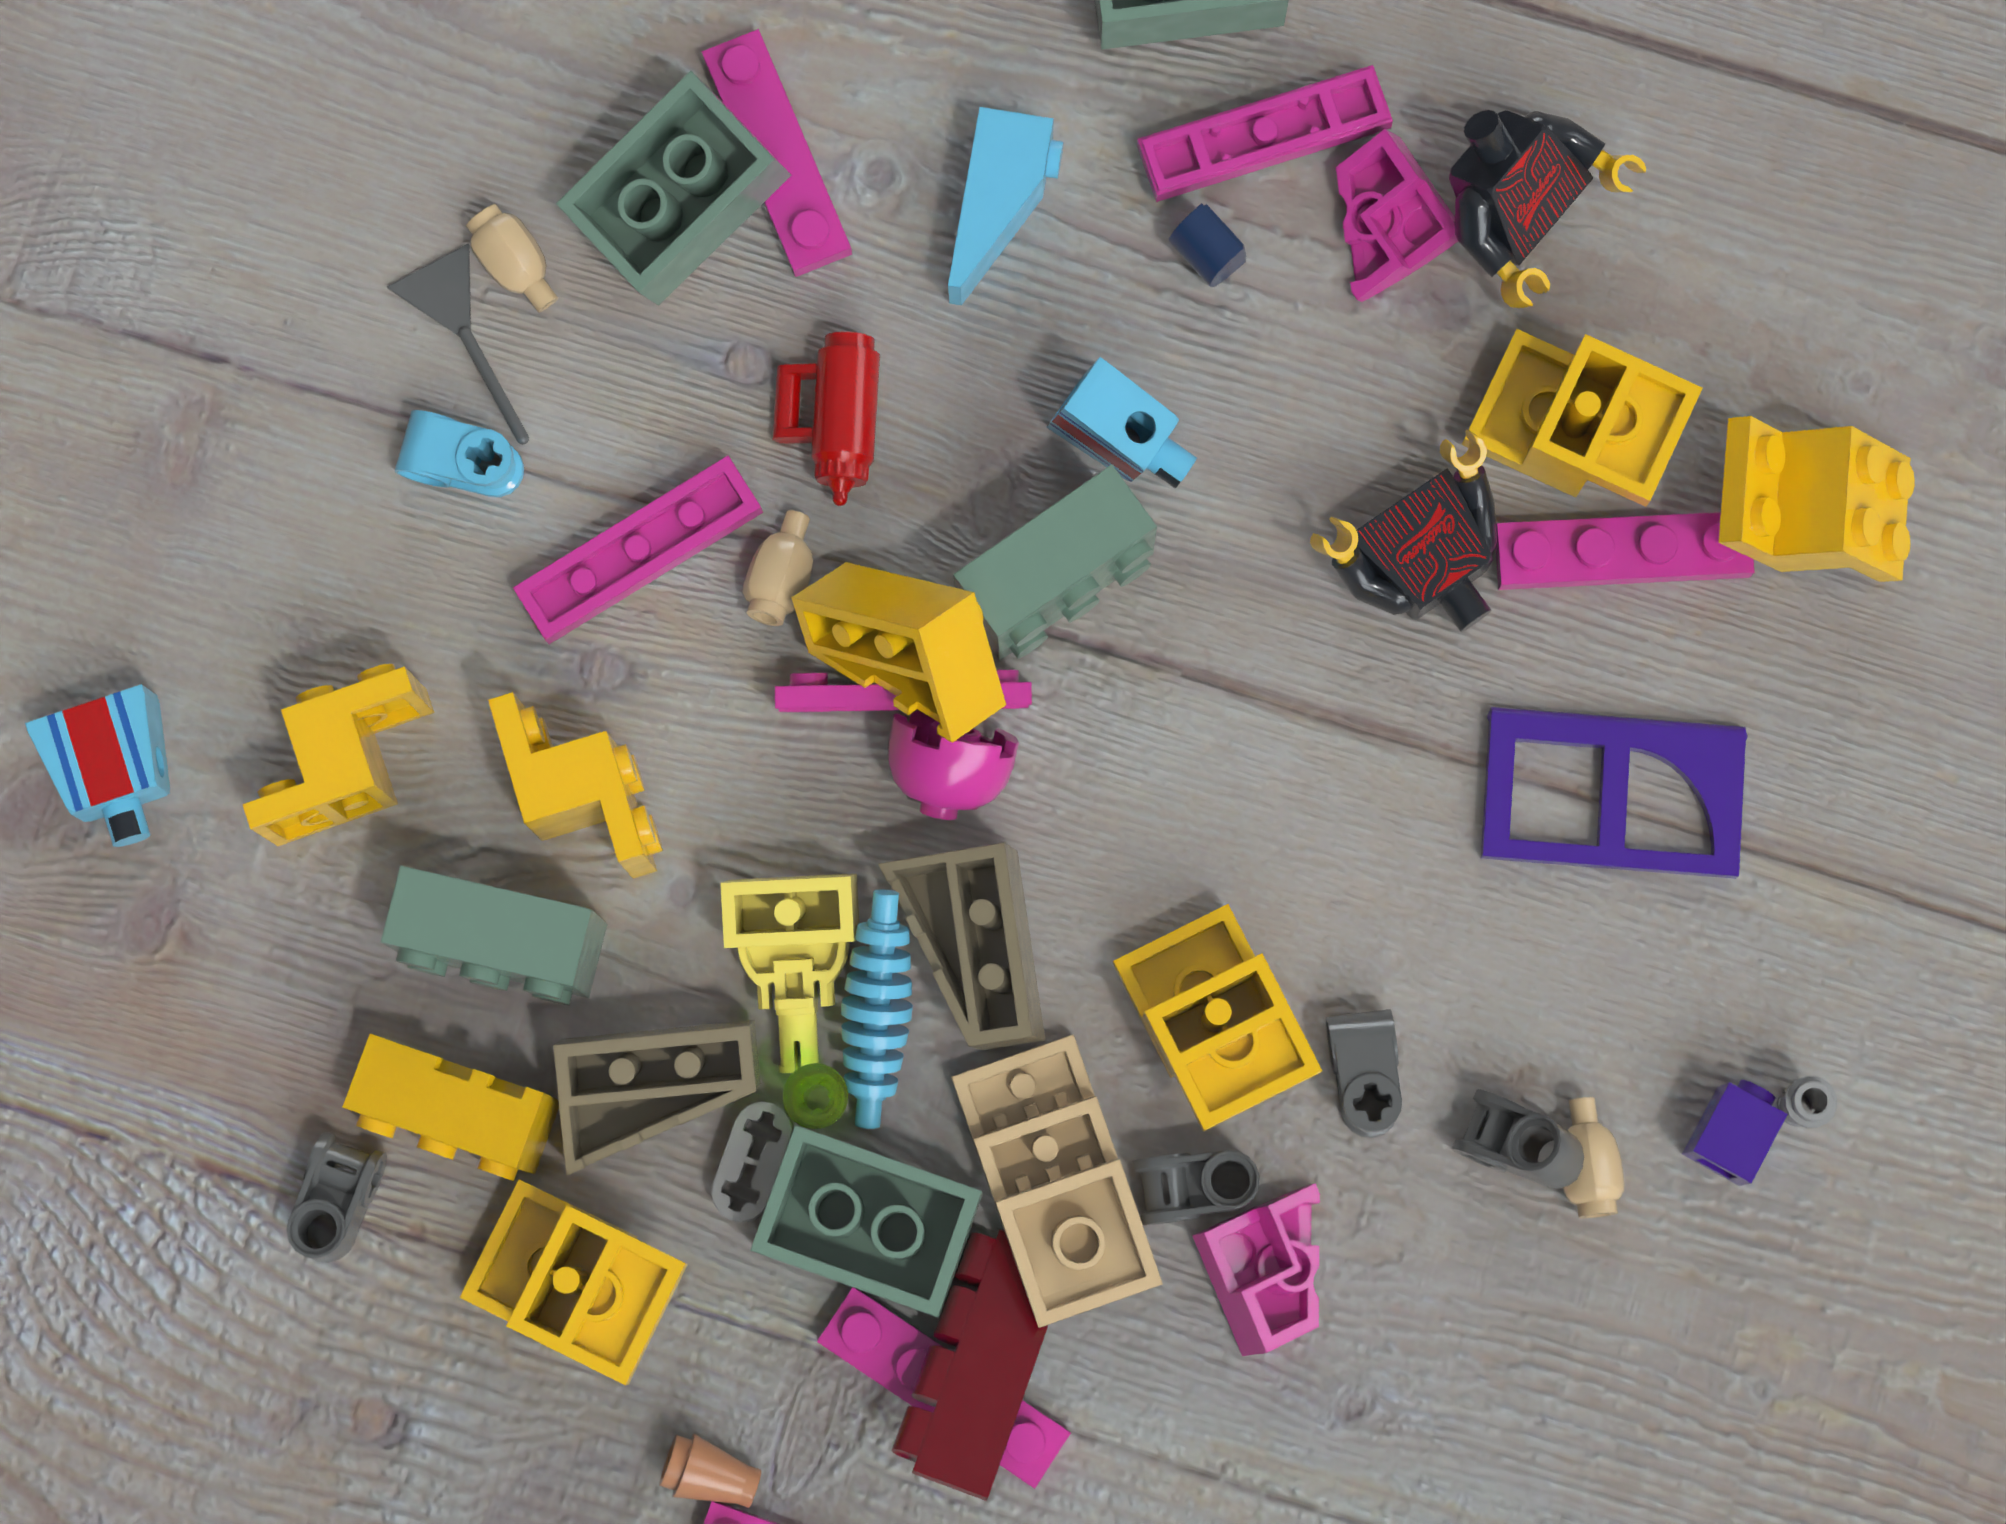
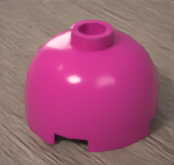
[888,711,1019,820]

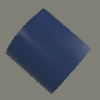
[1169,203,1246,287]

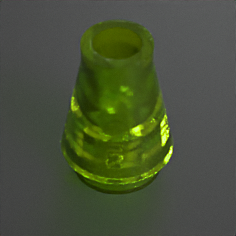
[783,1063,848,1129]

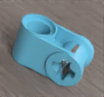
[395,410,524,498]

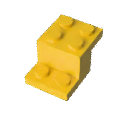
[1461,329,1703,507]
[1719,416,1915,582]
[242,664,435,846]
[488,692,663,878]
[1113,904,1323,1132]
[459,1179,688,1385]

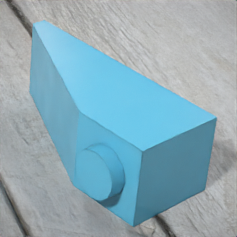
[948,107,1064,305]

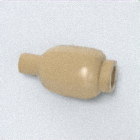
[466,204,558,313]
[743,510,813,626]
[1563,1097,1625,1219]

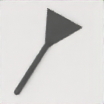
[387,243,529,445]

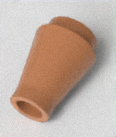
[659,1434,761,1508]

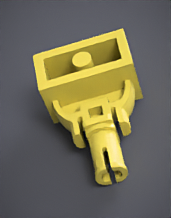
[720,873,859,1073]

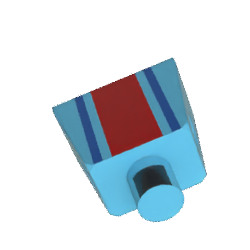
[1047,357,1197,488]
[25,684,170,847]

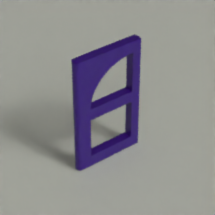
[1481,707,1748,879]

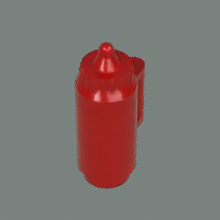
[772,332,880,506]

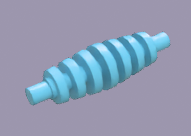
[841,889,913,1129]

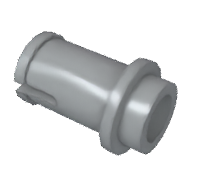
[1777,1076,1837,1128]

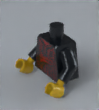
[1449,110,1646,308]
[1310,429,1497,632]

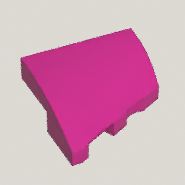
[1336,129,1458,302]
[1192,1183,1320,1356]

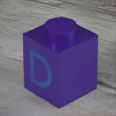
[1682,1079,1788,1186]

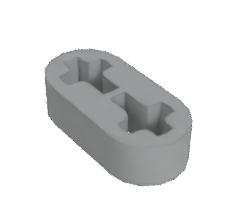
[711,1101,794,1223]

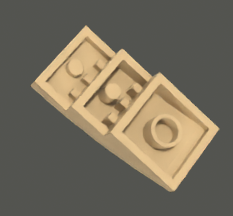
[951,1035,1163,1328]

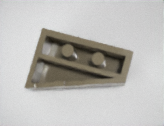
[878,843,1045,1050]
[553,1020,761,1176]

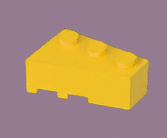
[791,562,1006,743]
[342,1034,559,1181]

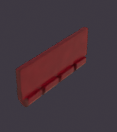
[891,1229,1048,1501]

